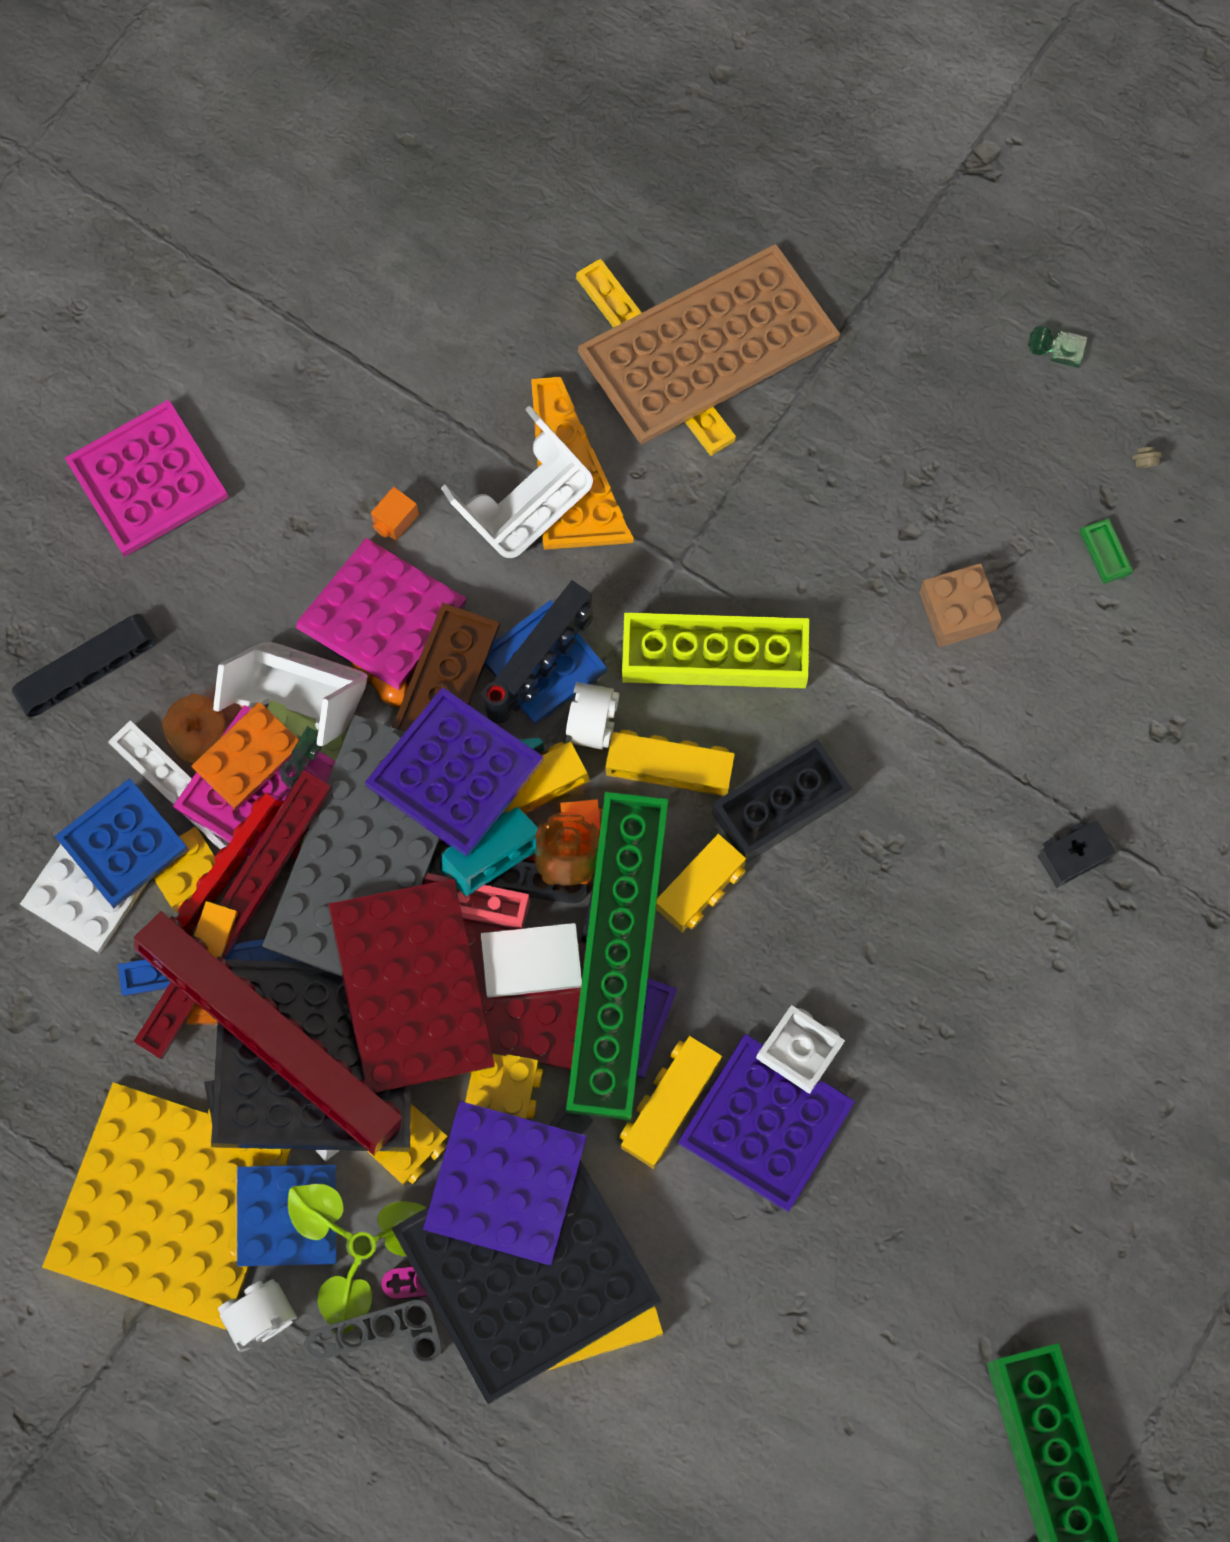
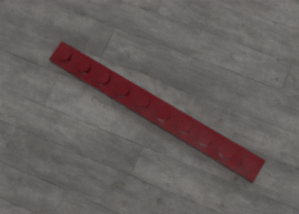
[133,770,332,1059]

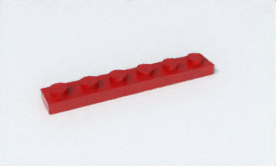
[176,792,284,936]

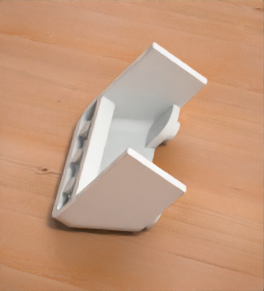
[441,406,593,558]
[213,642,367,746]

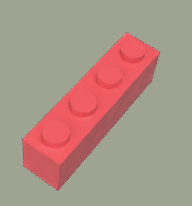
[423,873,530,930]

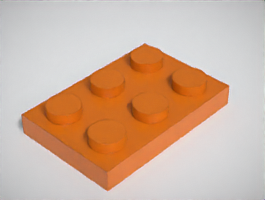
[191,702,304,811]

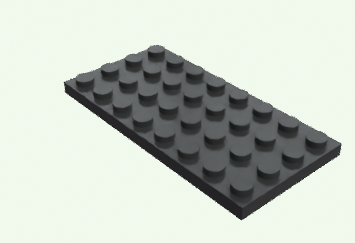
[262,715,441,976]

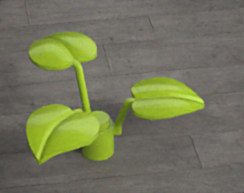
[288,1184,427,1335]

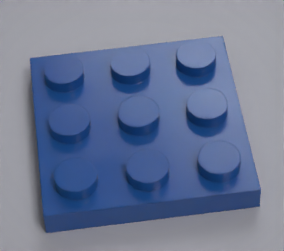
[485,600,607,726]
[55,778,189,909]
[237,1165,336,1267]

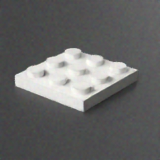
[20,844,149,954]

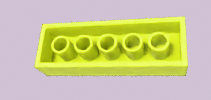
[622,613,809,688]

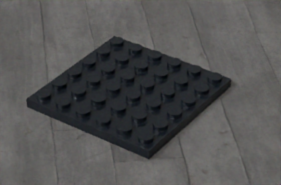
[211,960,411,1152]
[391,1159,662,1405]

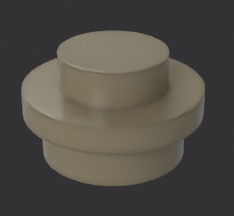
[1132,447,1163,468]

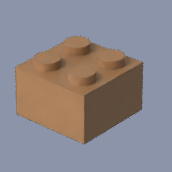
[919,563,1001,647]

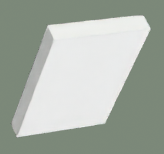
[481,923,582,998]

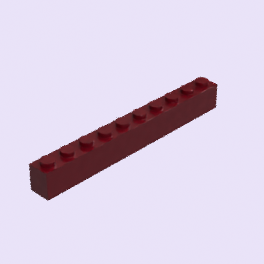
[133,911,402,1156]

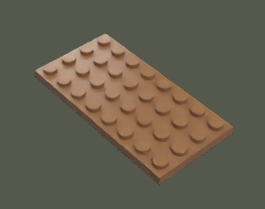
[577,244,840,445]

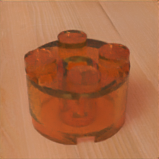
[162,693,229,764]
[535,812,600,885]

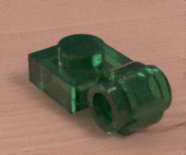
[1028,326,1087,368]
[280,726,322,788]

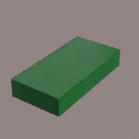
[1080,518,1133,584]

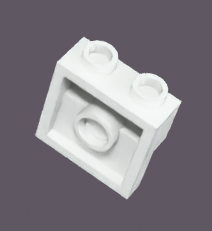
[756,1005,845,1094]

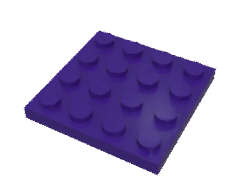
[365,687,543,857]
[678,1034,855,1212]
[423,1101,587,1265]

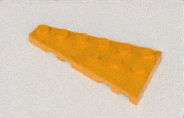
[531,377,634,550]

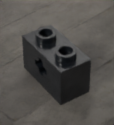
[1038,820,1116,888]

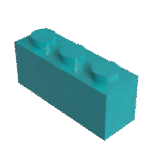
[442,807,541,897]

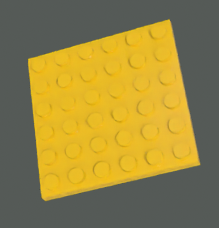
[42,1082,292,1330]

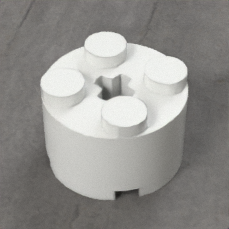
[565,682,620,749]
[218,1279,297,1352]

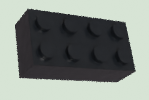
[711,739,852,864]

